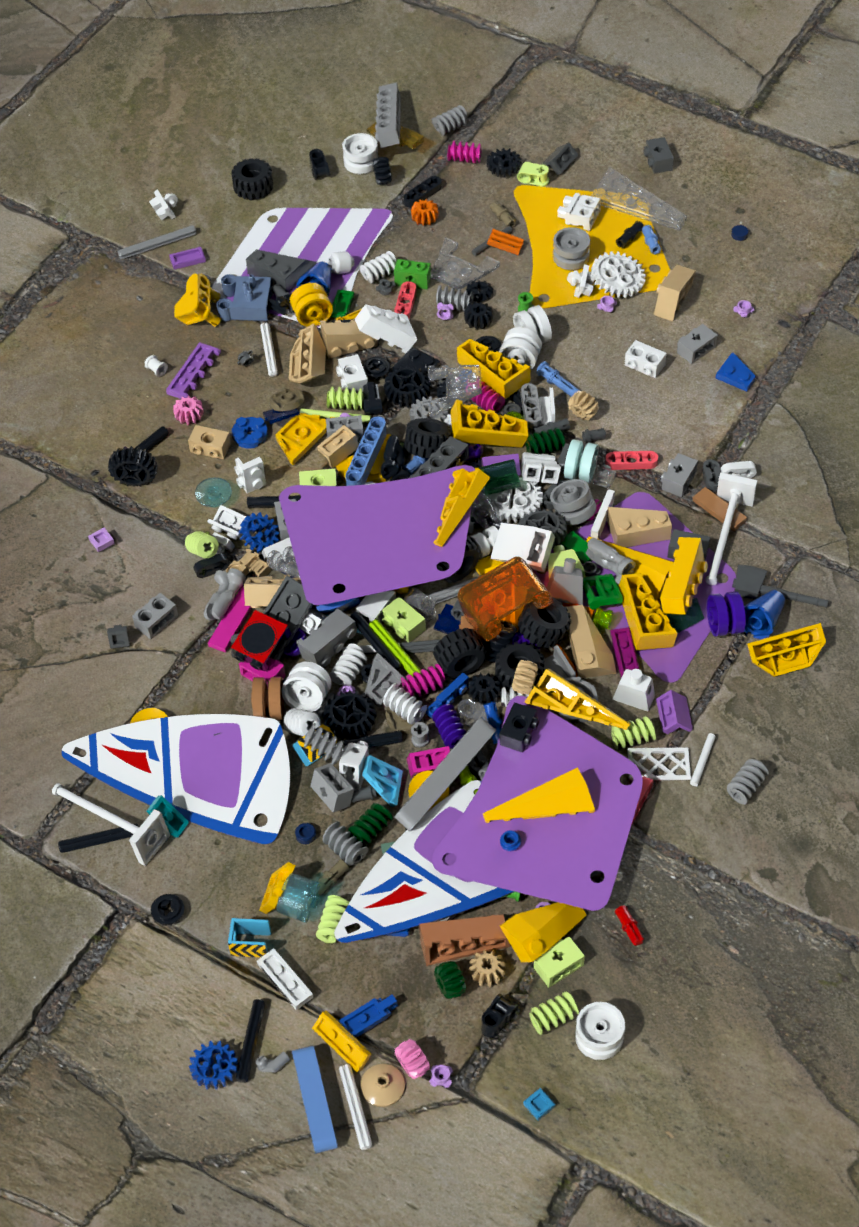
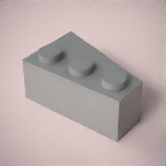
[296,608,357,667]

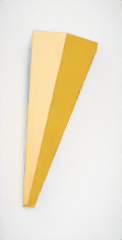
[433,468,490,547]
[586,536,674,601]
[525,668,630,730]
[483,767,595,823]

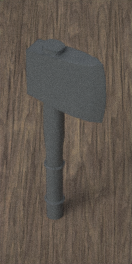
[732,564,828,608]

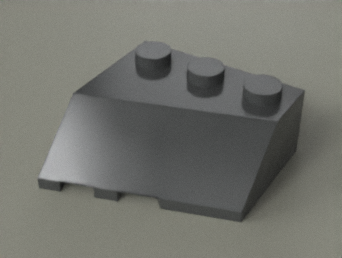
[246,249,318,292]

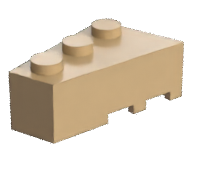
[654,265,696,321]
[320,320,378,359]
[607,507,672,548]
[244,574,302,608]

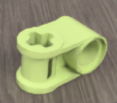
[517,162,549,187]

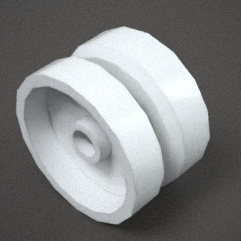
[342,133,378,174]
[513,305,552,344]
[499,327,542,370]
[281,662,331,712]
[575,1002,625,1060]

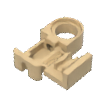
[226,549,272,577]

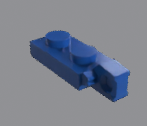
[426,673,469,718]
[338,994,398,1038]

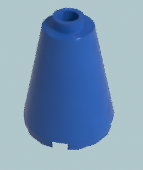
[296,262,331,296]
[744,590,785,639]

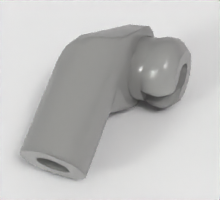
[256,1052,290,1073]

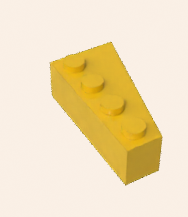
[457,339,531,399]
[618,573,678,650]

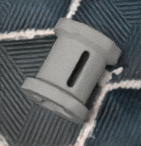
[411,722,429,748]

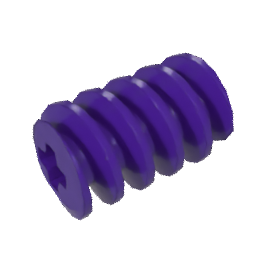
[432,704,466,749]

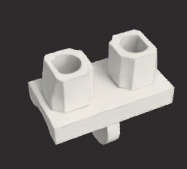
[149,190,178,220]
[567,264,594,298]

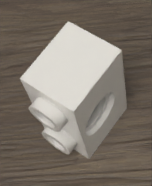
[336,354,368,393]

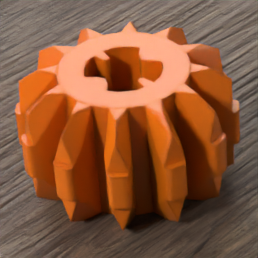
[411,199,439,226]

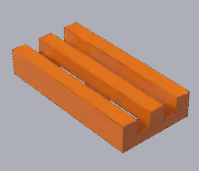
[487,229,524,255]

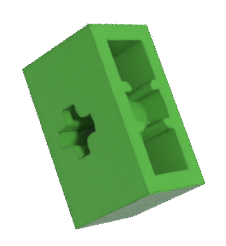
[394,259,431,290]

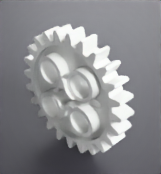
[591,251,646,298]
[483,476,543,523]

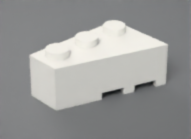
[355,304,417,354]

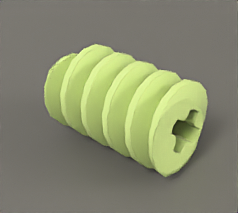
[327,386,364,411]
[185,531,219,558]
[611,716,656,750]
[316,895,350,943]
[529,992,579,1035]

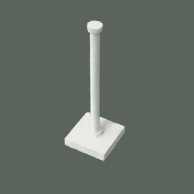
[706,473,757,585]
[52,783,170,866]

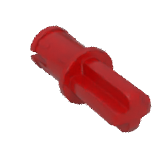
[615,905,644,946]

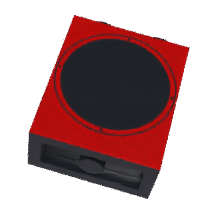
[231,610,291,672]

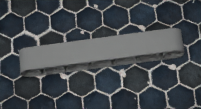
[394,717,496,831]

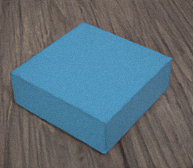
[523,1088,555,1121]

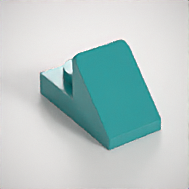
[146,795,189,838]

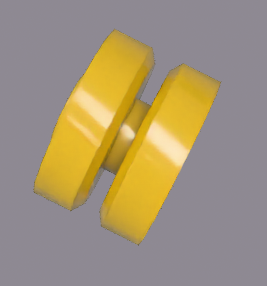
[290,283,333,327]

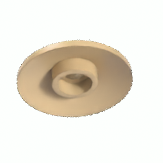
[360,1064,405,1107]

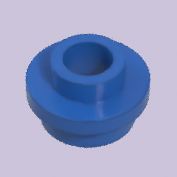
[500,830,521,851]

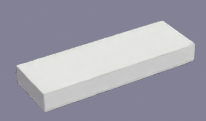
[591,489,615,539]

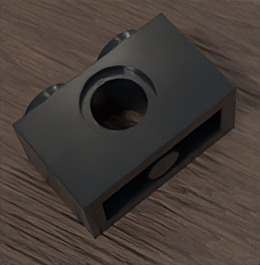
[499,702,540,752]

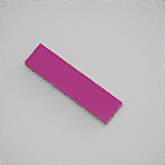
[208,586,252,653]

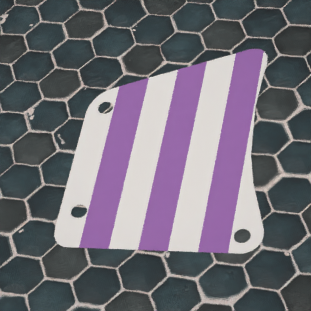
[212,208,393,328]

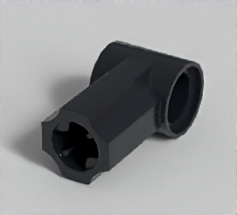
[363,382,382,415]

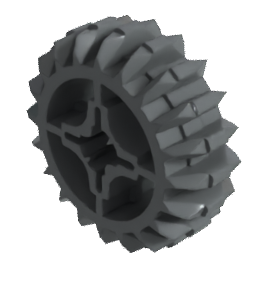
[517,508,567,549]

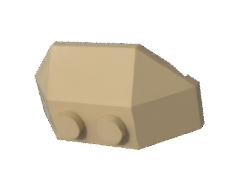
[289,324,326,384]

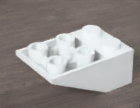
[491,523,555,573]

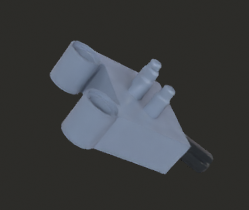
[217,274,290,321]

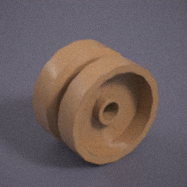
[251,677,284,720]

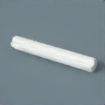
[260,323,278,377]
[339,1064,372,1150]

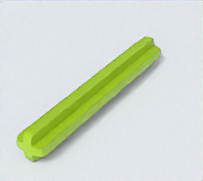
[369,619,421,677]

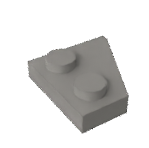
[365,653,405,707]

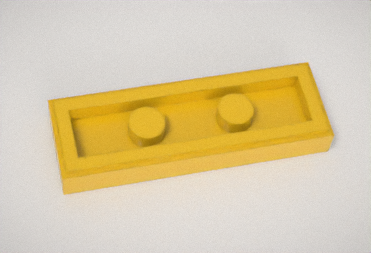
[312,1010,372,1072]

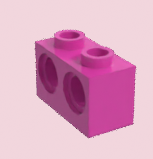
[407,746,450,778]

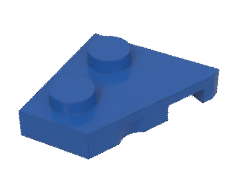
[716,353,756,392]

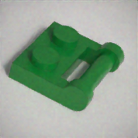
[583,574,623,610]

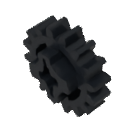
[487,148,521,177]

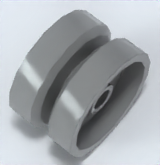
[553,227,590,270]
[550,479,597,525]

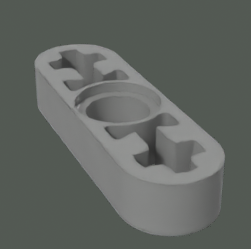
[520,383,542,428]

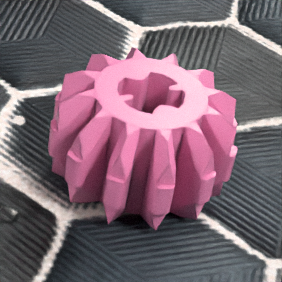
[173,395,204,425]
[395,1039,430,1079]

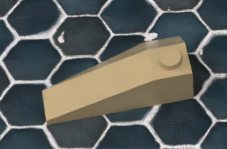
[566,605,616,679]

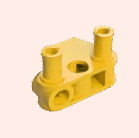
[174,273,221,327]

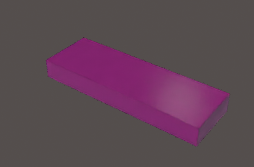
[610,627,640,678]

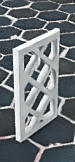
[627,748,691,781]

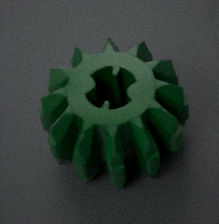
[434,961,467,999]

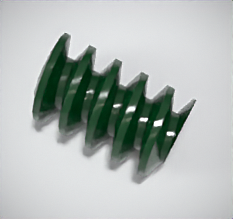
[526,427,565,454]
[348,803,394,847]

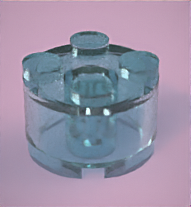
[277,873,320,923]

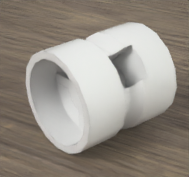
[470,526,499,559]

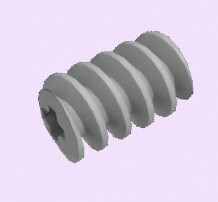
[432,105,467,135]
[436,285,474,311]
[303,723,348,765]
[727,759,769,805]
[322,821,369,866]

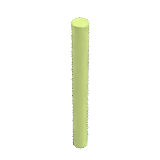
[300,408,371,422]

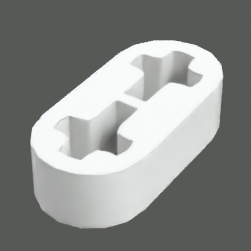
[721,461,757,478]

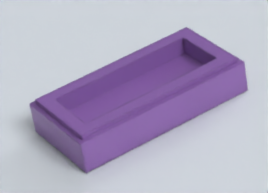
[169,247,206,270]

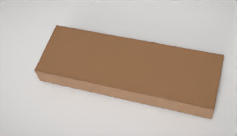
[692,487,747,531]

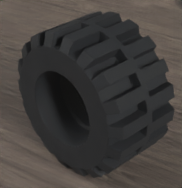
[231,158,273,200]
[404,418,452,458]
[436,536,481,583]
[517,595,571,648]
[433,628,487,678]
[495,642,544,693]

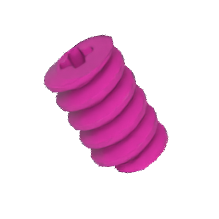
[447,141,482,164]
[466,378,505,413]
[401,664,445,697]

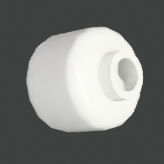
[328,251,354,274]

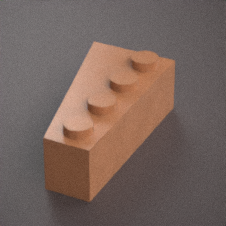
[419,915,510,966]

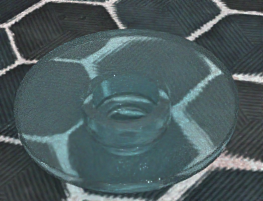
[195,477,232,507]

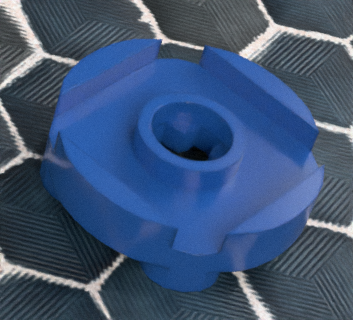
[232,417,268,449]

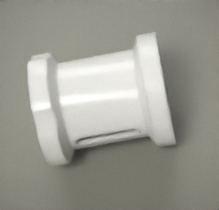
[145,355,168,377]

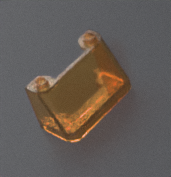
[457,557,554,642]

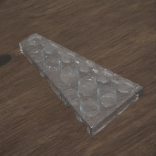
[591,167,687,231]

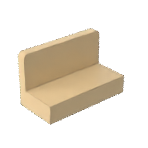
[317,425,359,469]

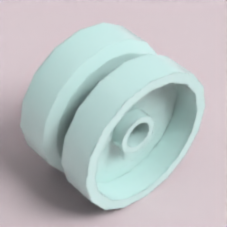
[564,439,599,483]

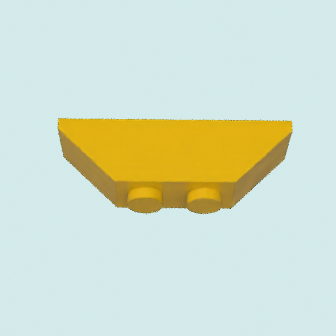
[747,623,826,677]

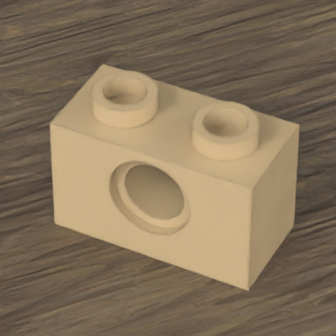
[188,425,231,460]

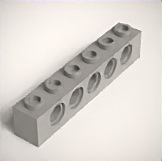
[375,82,401,148]

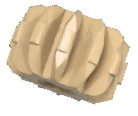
[568,390,599,420]
[512,660,538,695]
[469,949,506,988]

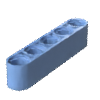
[345,417,386,486]
[292,1045,338,1154]

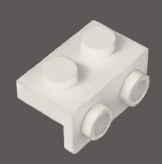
[234,457,266,494]
[207,505,246,540]

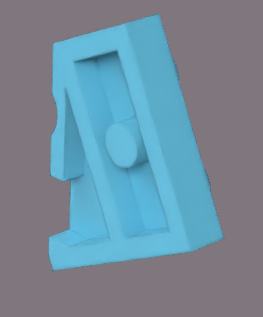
[362,755,403,807]

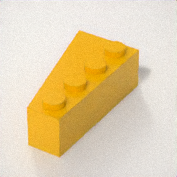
[451,399,528,448]
[660,537,708,615]

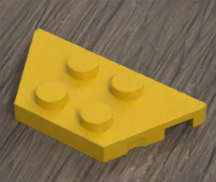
[275,413,335,465]

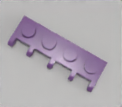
[166,342,221,399]

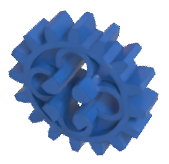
[239,512,280,553]
[189,1041,238,1090]

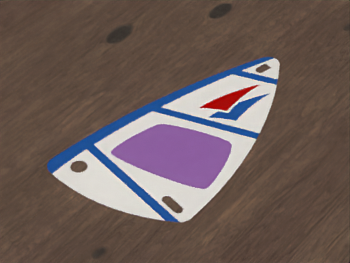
[61,714,290,844]
[334,780,514,943]

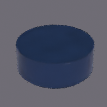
[731,225,748,241]
[295,823,316,844]

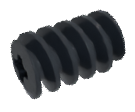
[483,619,517,662]

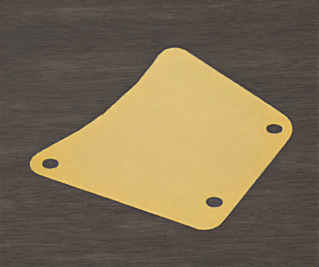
[513,185,670,308]

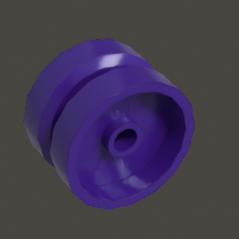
[707,591,746,637]

